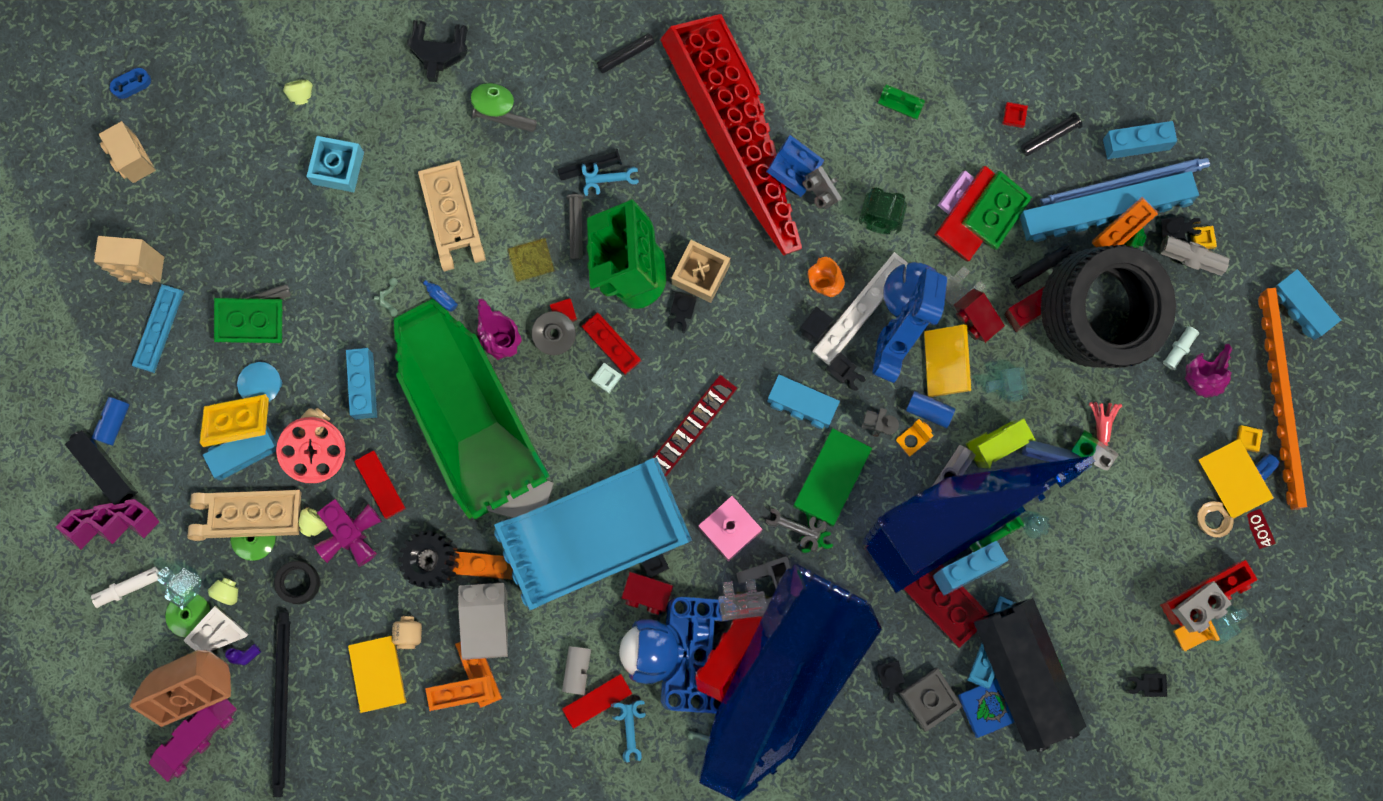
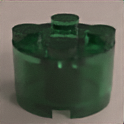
[859,187,907,235]

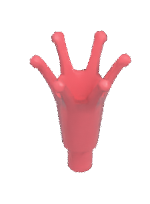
[1089,402,1122,446]

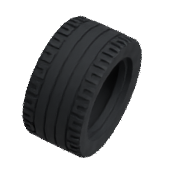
[1041,245,1176,368]

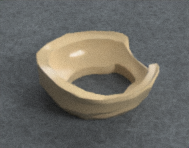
[1197,502,1234,538]

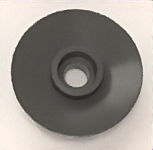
[532,311,576,355]

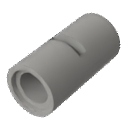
[562,646,591,695]

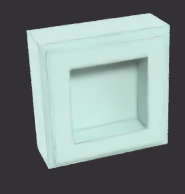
[591,363,622,393]

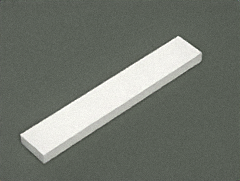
[812,252,908,365]

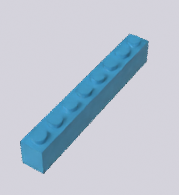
[1020,171,1199,242]

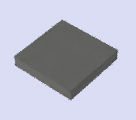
[899,668,962,732]

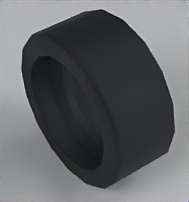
[274,561,320,604]

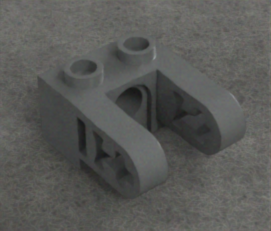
[736,556,803,615]

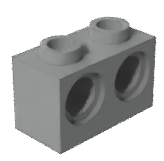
[1172,582,1232,633]

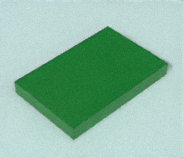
[962,171,1032,250]
[214,298,283,343]

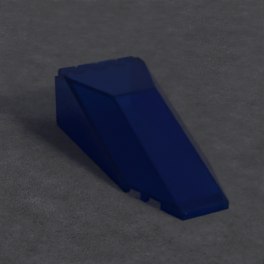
[863,456,1096,593]
[699,564,882,801]

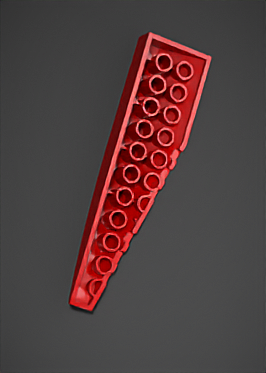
[660,14,802,256]

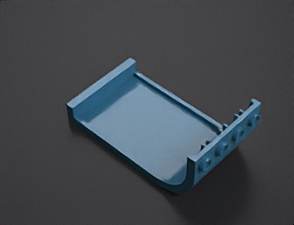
[494,457,692,610]

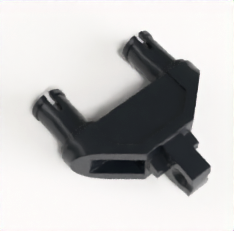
[407,20,468,83]

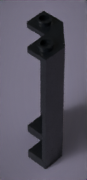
[974,598,1087,752]

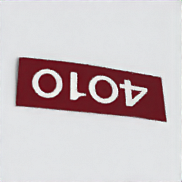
[1247,509,1276,549]

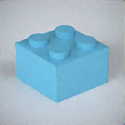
[306,136,364,192]

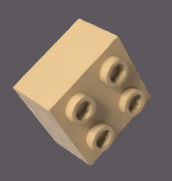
[99,121,156,183]
[671,240,730,303]

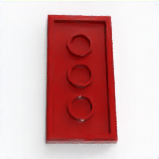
[934,166,995,262]

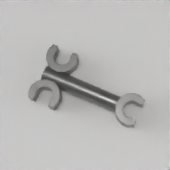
[766,509,827,552]

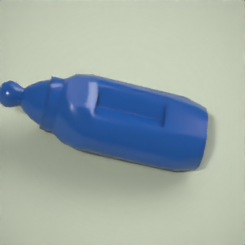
[423,280,458,312]
[1255,454,1280,481]

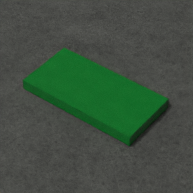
[793,428,872,527]

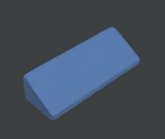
[1022,441,1092,471]

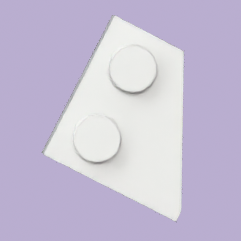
[183,606,248,651]

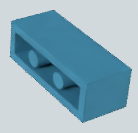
[1103,121,1177,159]
[1274,269,1341,340]
[346,348,377,420]
[767,375,840,429]
[203,425,277,481]
[933,541,1008,596]

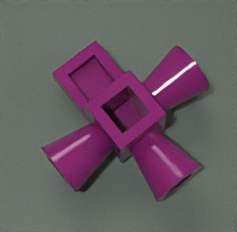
[314,499,382,567]

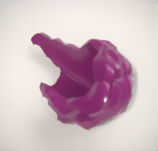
[477,298,522,360]
[1185,344,1232,398]

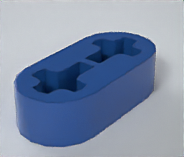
[110,68,151,99]

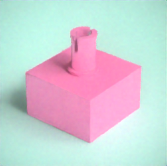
[698,496,762,562]

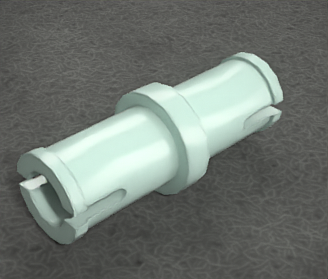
[1163,326,1199,370]

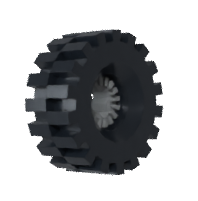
[398,531,459,590]

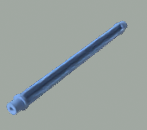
[1040,158,1210,207]

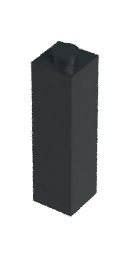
[64,430,138,505]

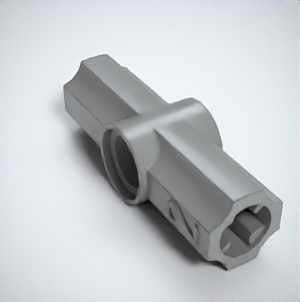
[1160,235,1230,276]
[923,445,976,511]

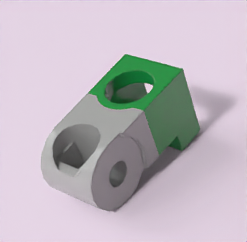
[1072,430,1119,470]

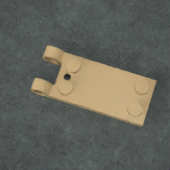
[418,161,486,271]
[187,490,301,541]

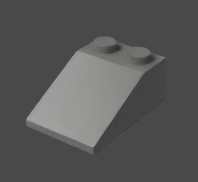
[458,583,508,660]

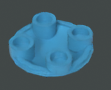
[237,362,282,402]

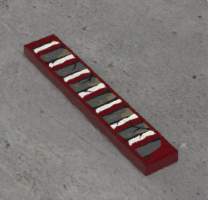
[653,375,738,478]

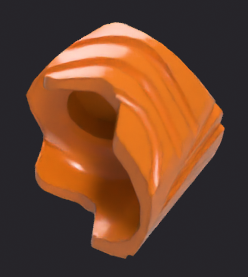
[807,257,845,297]

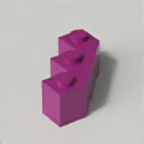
[55,499,159,550]
[149,699,237,782]

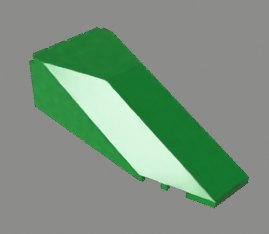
[394,299,550,519]

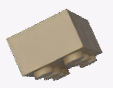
[94,236,164,285]

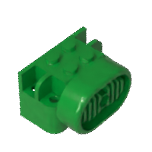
[586,199,666,309]

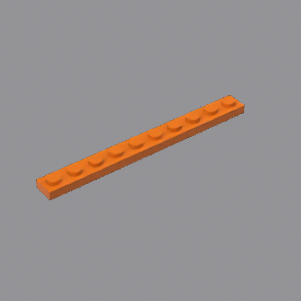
[1258,288,1307,510]

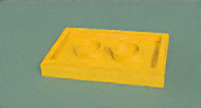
[924,324,971,397]
[200,394,269,447]
[1199,439,1274,518]
[348,636,407,713]

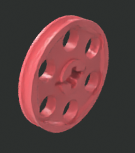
[276,417,346,483]

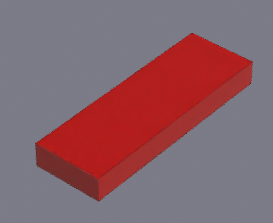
[582,312,641,375]
[355,450,406,519]
[562,674,633,729]

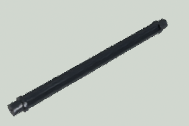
[271,612,291,797]

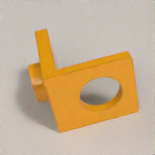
[896,419,933,456]
[1173,618,1220,651]

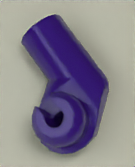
[225,644,261,665]

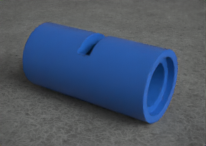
[906,391,956,429]
[91,397,130,446]

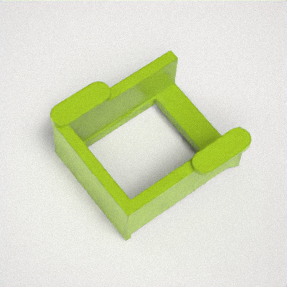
[965,418,1035,468]

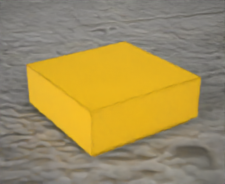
[1191,226,1217,249]
[1236,425,1263,452]

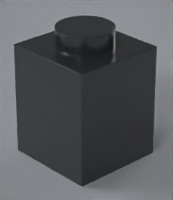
[800,306,834,344]

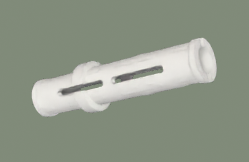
[91,567,161,608]

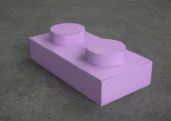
[938,171,974,215]

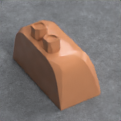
[130,650,231,727]

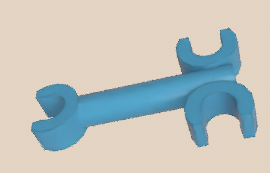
[581,163,639,196]
[611,700,646,762]

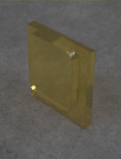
[508,238,555,282]

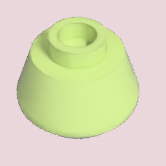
[283,80,312,105]
[298,508,327,537]
[208,578,238,605]

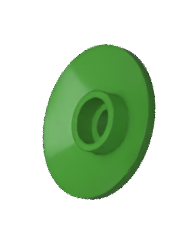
[471,83,514,117]
[231,536,276,561]
[165,593,210,638]

